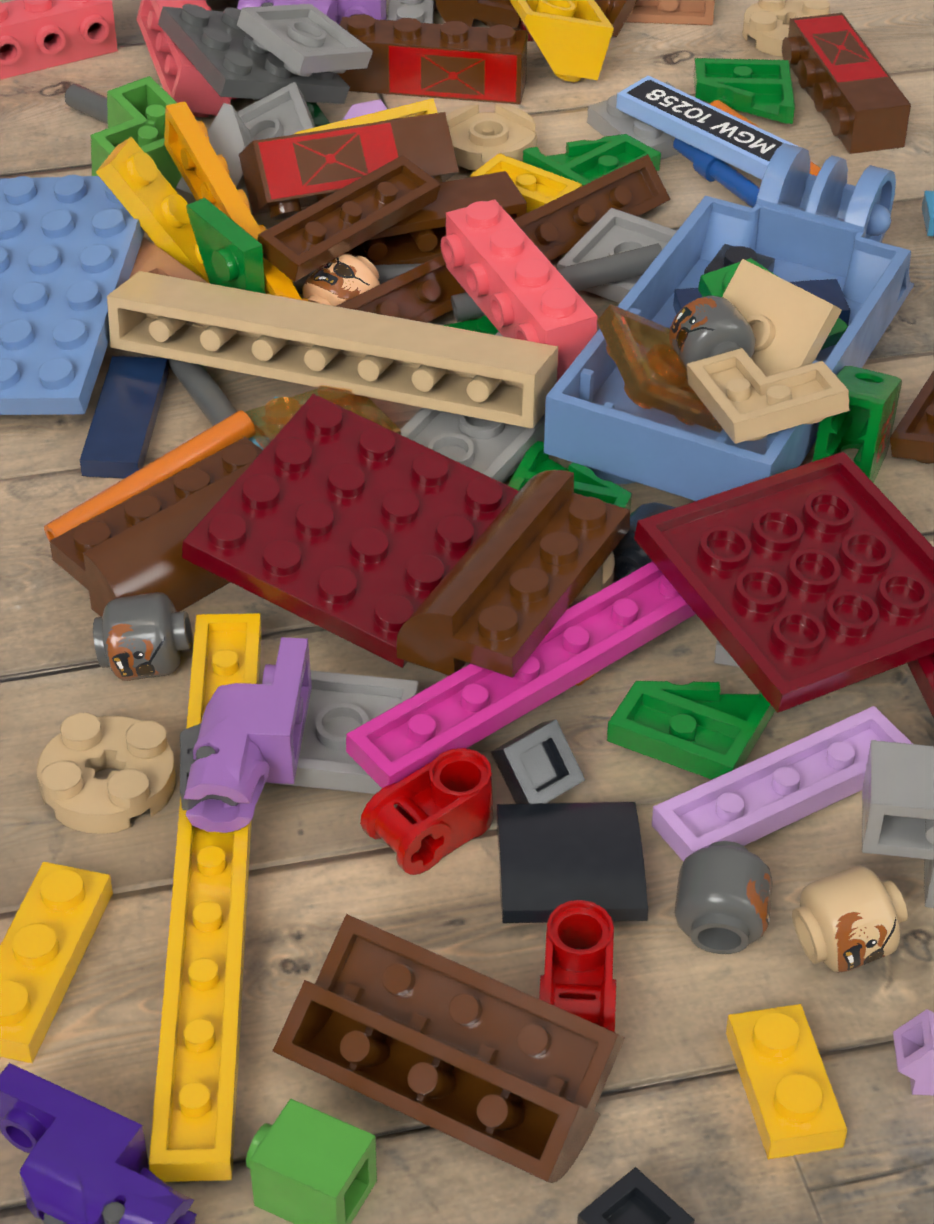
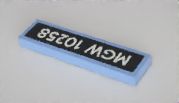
[616,75,799,180]

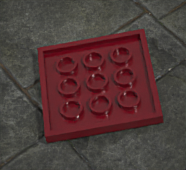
[182,393,519,668]
[634,452,934,713]

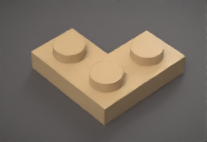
[687,348,849,444]

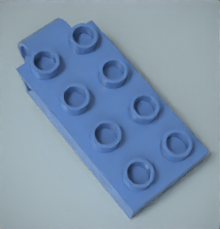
[544,143,914,501]

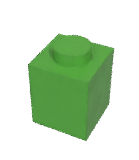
[246,1098,377,1224]

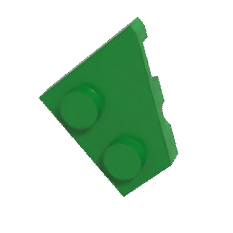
[607,681,775,780]

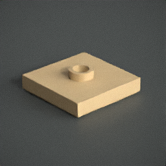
[722,259,842,377]

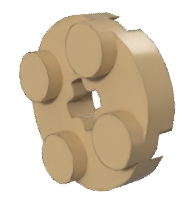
[742,0,831,57]
[446,104,537,171]
[37,713,176,834]

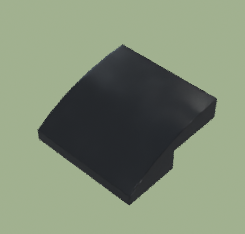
[497,802,648,924]

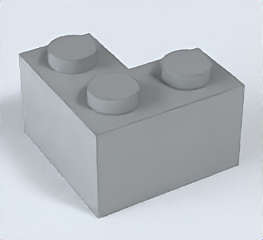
[862,740,934,908]

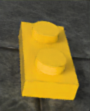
[470,153,582,213]
[726,1004,847,1160]

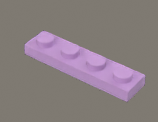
[652,706,913,862]

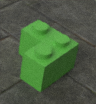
[91,76,182,189]

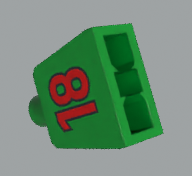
[812,366,902,483]

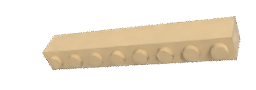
[107,271,558,429]

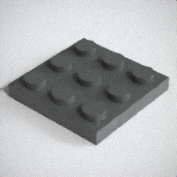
[158,4,350,104]

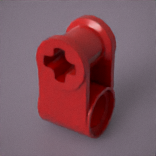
[360,748,493,875]
[539,900,616,1032]

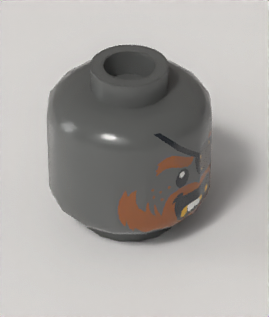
[669,295,756,370]
[93,592,193,681]
[675,841,773,954]

